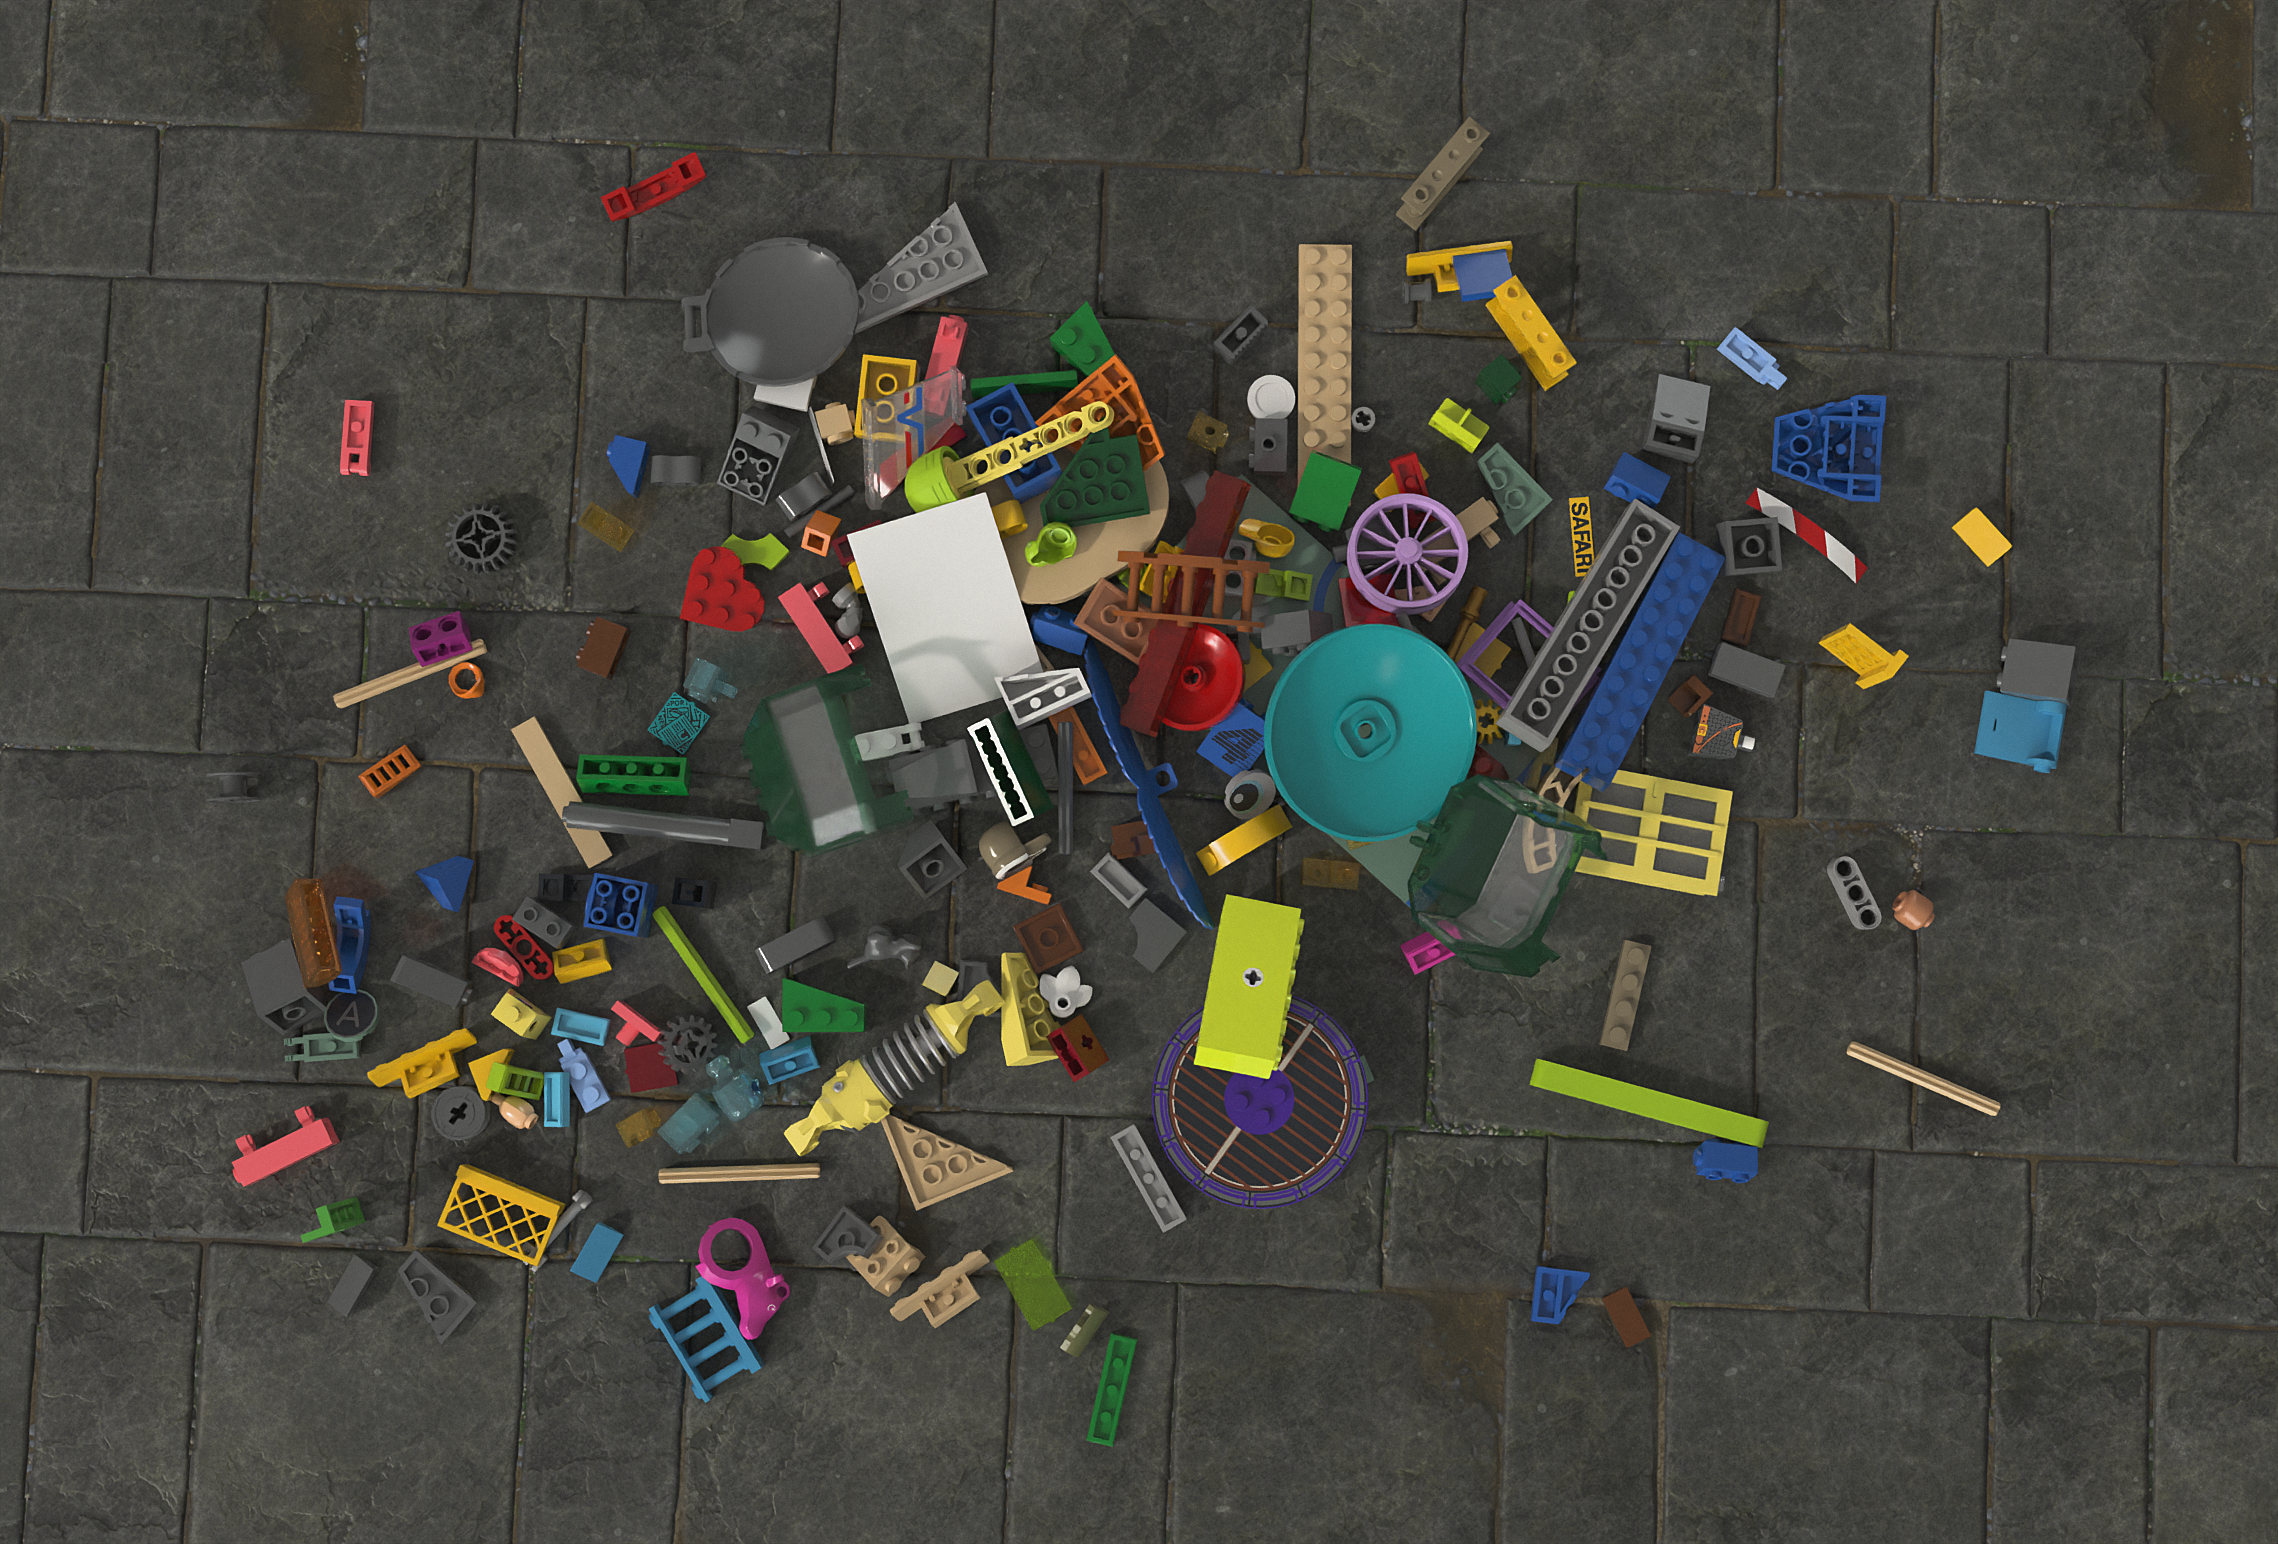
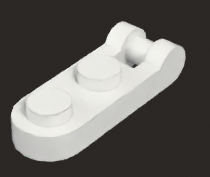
[849,722,925,761]

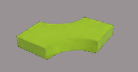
[721,533,790,571]

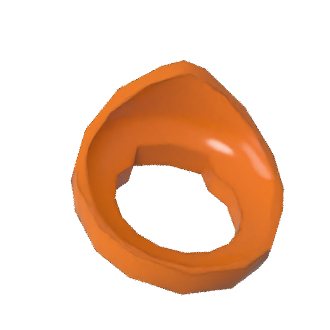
[449,662,485,699]

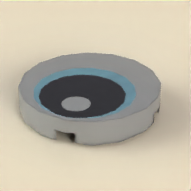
[1224,768,1276,819]

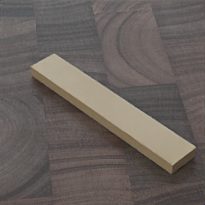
[511,716,614,869]

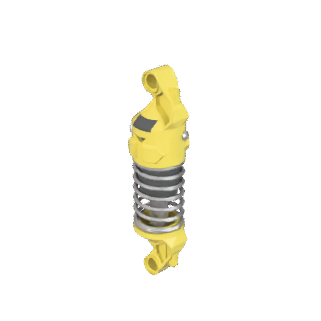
[784,980,1005,1156]

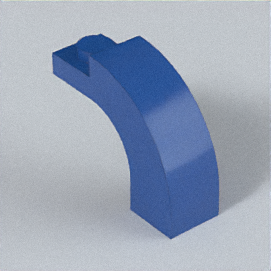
[327,896,371,994]

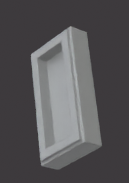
[1090,852,1147,909]

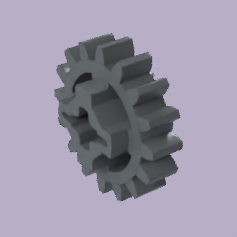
[657,1014,718,1074]

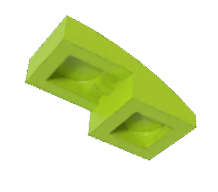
[1254,569,1313,602]

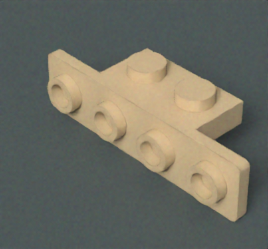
[890,1249,990,1328]

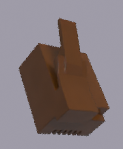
[1110,821,1156,860]

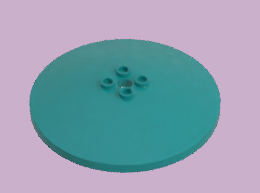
[1264,623,1477,842]

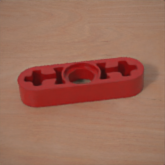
[494,915,555,980]

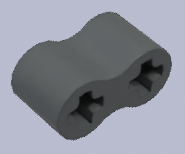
[650,455,702,487]
[776,472,832,522]

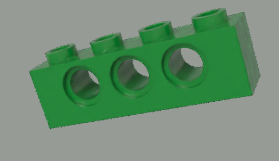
[576,754,692,796]

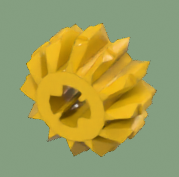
[1474,699,1505,744]

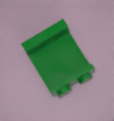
[1289,450,1362,532]

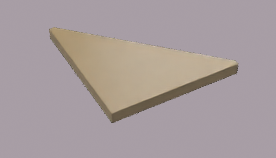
[881,1114,1013,1210]

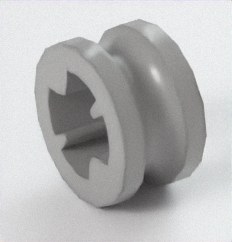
[1351,407,1375,433]

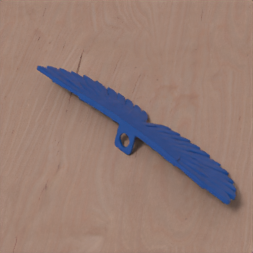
[1084,640,1215,929]

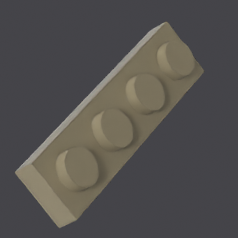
[1599,940,1652,1051]

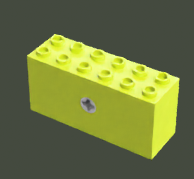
[1194,894,1304,1079]

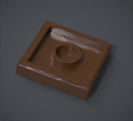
[1012,903,1084,975]

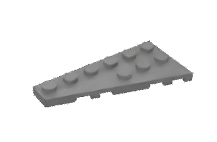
[854,202,988,334]

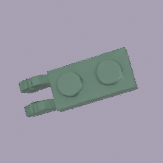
[284,1033,362,1062]

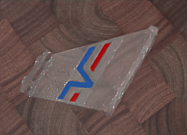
[861,365,966,510]

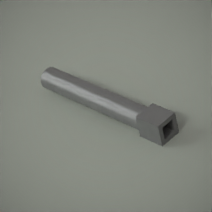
[562,801,765,850]

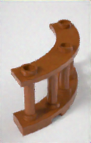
[1113,550,1270,633]

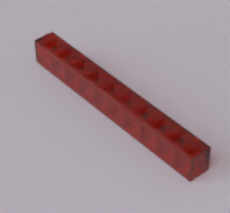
[1119,470,1251,738]

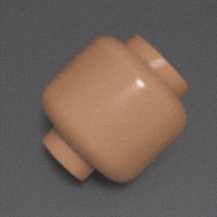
[1892,890,1935,930]

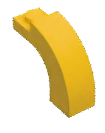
[1196,804,1292,876]

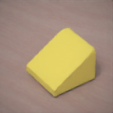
[922,961,959,997]

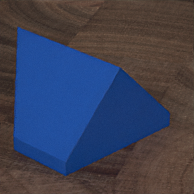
[415,856,474,912]

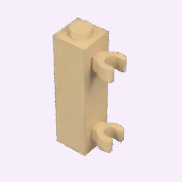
[1412,497,1500,586]

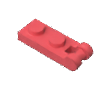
[340,400,375,476]

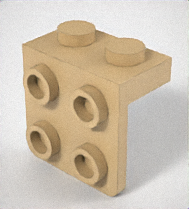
[846,1216,925,1297]

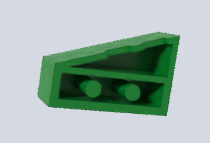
[1050,301,1115,379]
[782,978,867,1032]

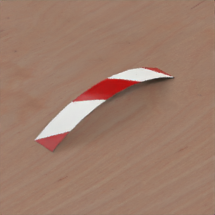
[1745,488,1867,584]

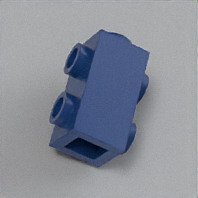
[1029,604,1089,655]
[1693,1139,1758,1183]

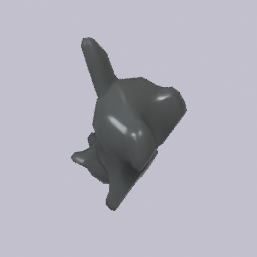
[847,924,922,970]

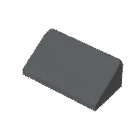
[327,1254,379,1317]

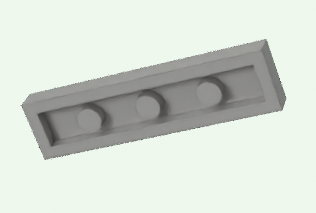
[1110,1124,1187,1233]

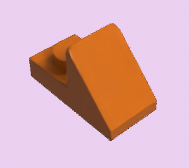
[997,866,1052,905]

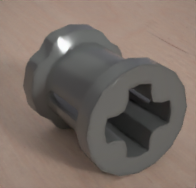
[1402,279,1431,304]

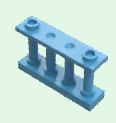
[649,1276,765,1403]

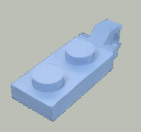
[1717,327,1787,390]
[557,1038,611,1113]

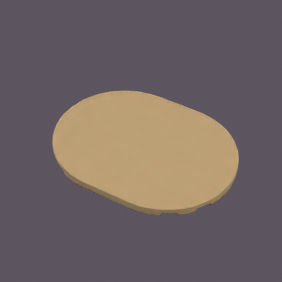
[974,437,1169,605]

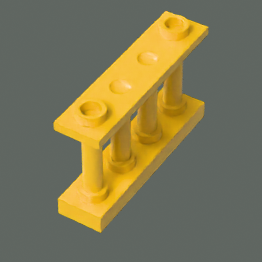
[1485,275,1577,391]

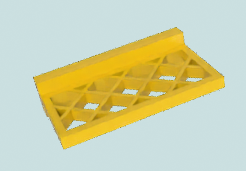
[1819,623,1909,689]
[437,1164,566,1266]

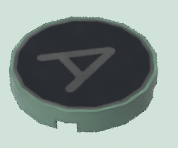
[324,989,380,1042]

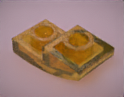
[1300,858,1360,890]

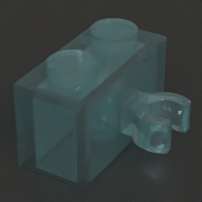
[683,657,738,704]
[657,1092,722,1155]

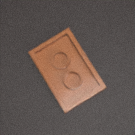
[1073,577,1167,665]

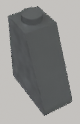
[390,955,474,1007]

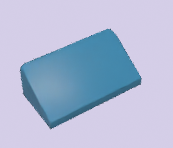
[759,1036,820,1085]
[570,1222,624,1283]

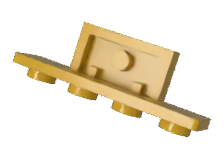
[1406,241,1513,292]
[367,1028,477,1099]

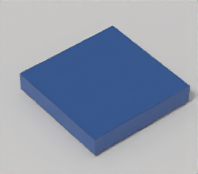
[1453,249,1512,302]

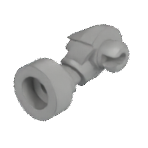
[832,582,863,639]

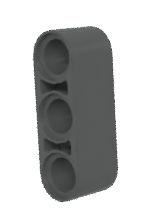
[755,915,837,975]

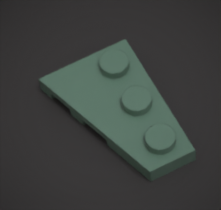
[1477,442,1553,537]

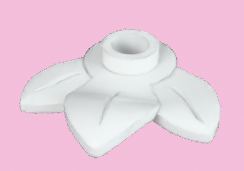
[1039,966,1092,1018]

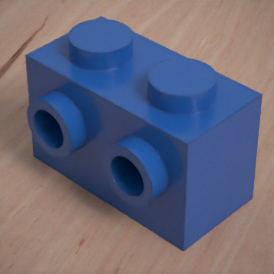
[1603,452,1671,509]

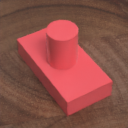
[611,1000,663,1046]

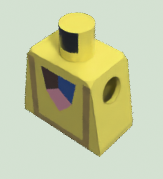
[491,988,552,1040]

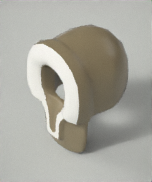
[979,820,1052,880]

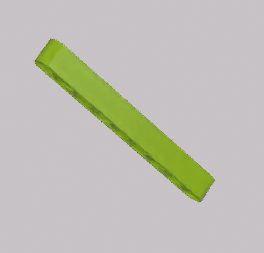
[1529,1059,1769,1148]

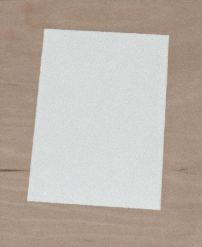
[847,492,1044,724]

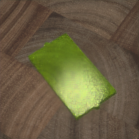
[993,1239,1072,1331]

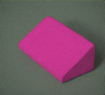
[1401,922,1463,975]

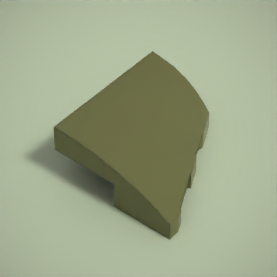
[1060,1303,1110,1358]

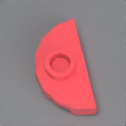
[472,948,523,987]

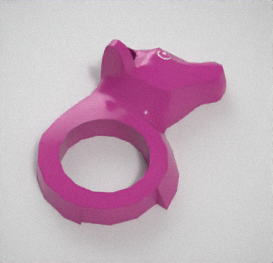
[695,1218,790,1339]

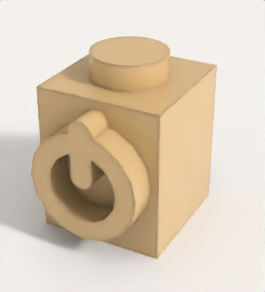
[815,402,856,445]

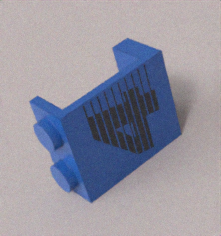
[1196,697,1266,777]

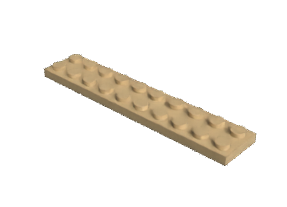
[1297,244,1352,508]

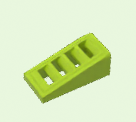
[486,1062,544,1100]

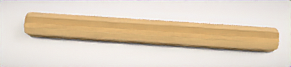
[333,639,487,708]
[1847,1041,2001,1116]
[659,1163,821,1184]

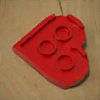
[680,546,765,632]

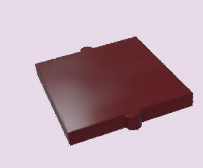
[624,1043,679,1093]

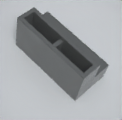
[1708,642,1786,698]

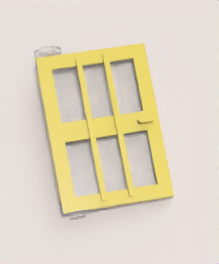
[1557,770,1733,897]

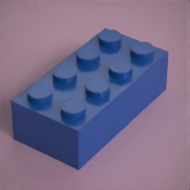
[966,382,1062,504]

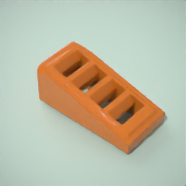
[358,745,422,798]

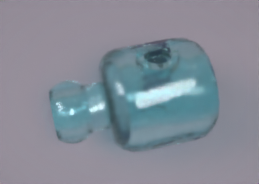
[706,1055,764,1122]

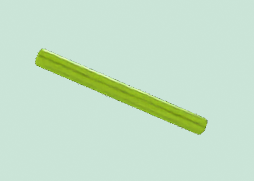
[652,906,754,1043]

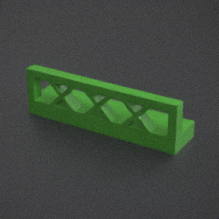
[300,1197,365,1243]

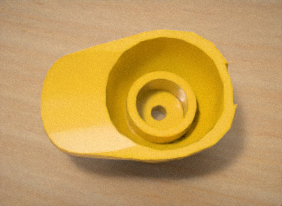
[1238,518,1295,558]

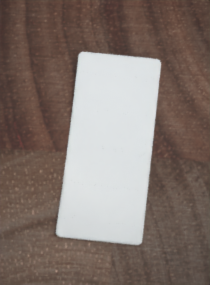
[747,997,790,1050]

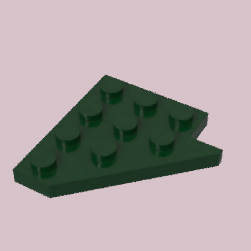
[1040,415,1151,528]

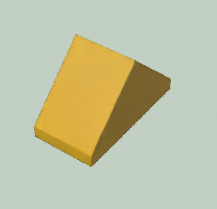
[468,1048,515,1101]

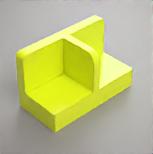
[1429,398,1489,453]

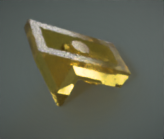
[577,501,635,552]

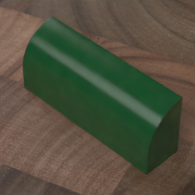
[968,710,1054,826]

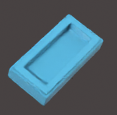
[551,1008,611,1046]
[544,1072,570,1127]

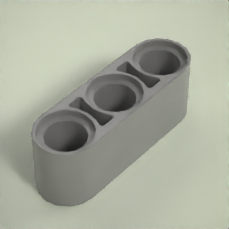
[1827,856,1882,930]

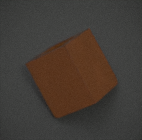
[1667,675,1713,718]

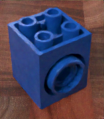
[583,873,659,938]

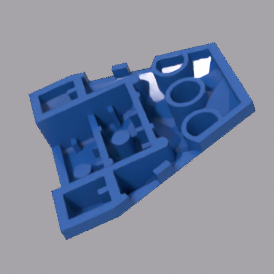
[1772,395,1886,503]

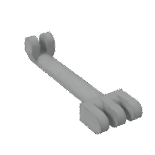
[518,1190,593,1273]

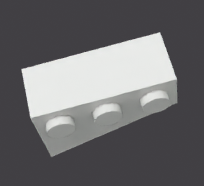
[994,668,1092,730]

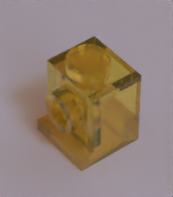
[1187,411,1230,453]
[615,1108,661,1148]

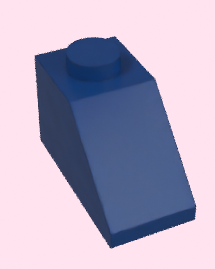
[607,435,651,498]

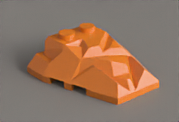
[1035,354,1165,472]

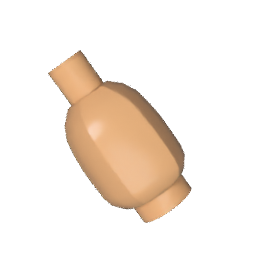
[491,1092,539,1129]

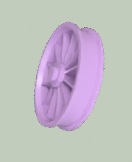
[1347,494,1468,615]

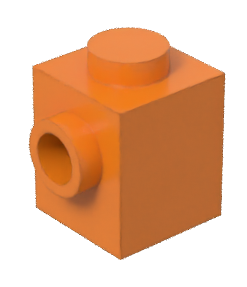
[801,510,842,557]

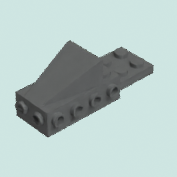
[885,724,1058,817]

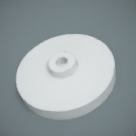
[1247,375,1295,419]

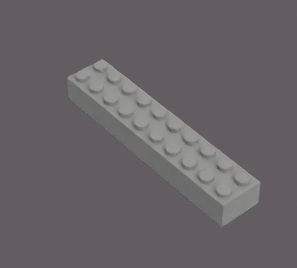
[1495,499,1680,752]

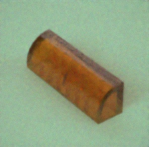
[284,879,342,988]

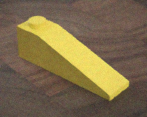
[1001,953,1061,1066]

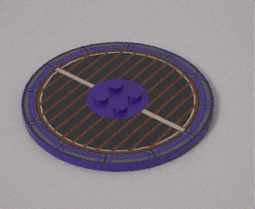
[1152,996,1369,1209]

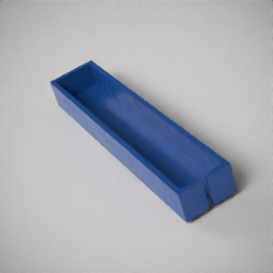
[1555,532,1726,792]

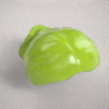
[1025,522,1077,567]

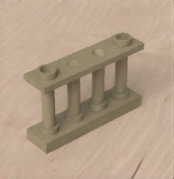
[1396,117,1490,231]

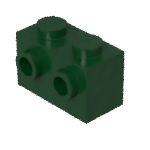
[1475,354,1522,406]

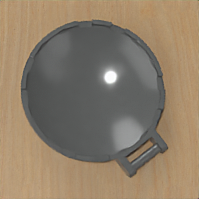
[681,237,859,387]

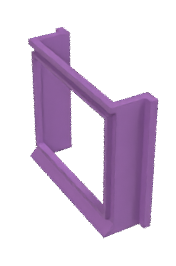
[1456,599,1602,713]

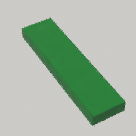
[970,370,1078,399]
[1086,1332,1137,1447]

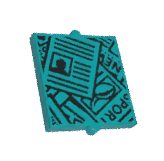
[648,692,711,755]

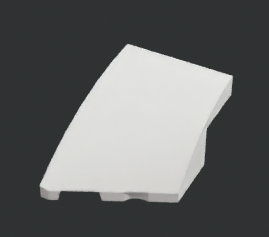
[754,376,817,412]

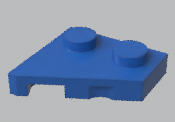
[1530,1266,1590,1324]

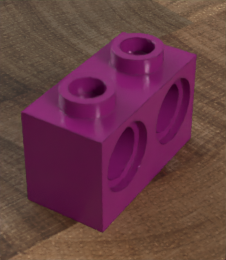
[409,610,473,667]

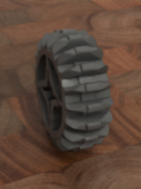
[445,502,518,575]

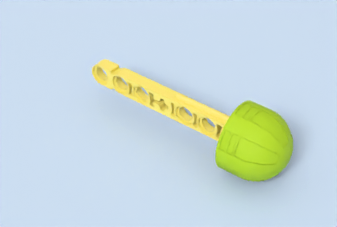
[905,401,1114,513]

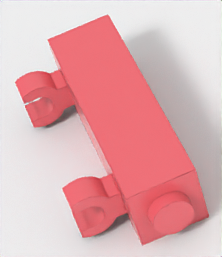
[919,315,969,419]
[778,582,865,680]
[232,1106,340,1187]

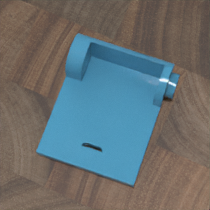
[1974,691,2067,773]

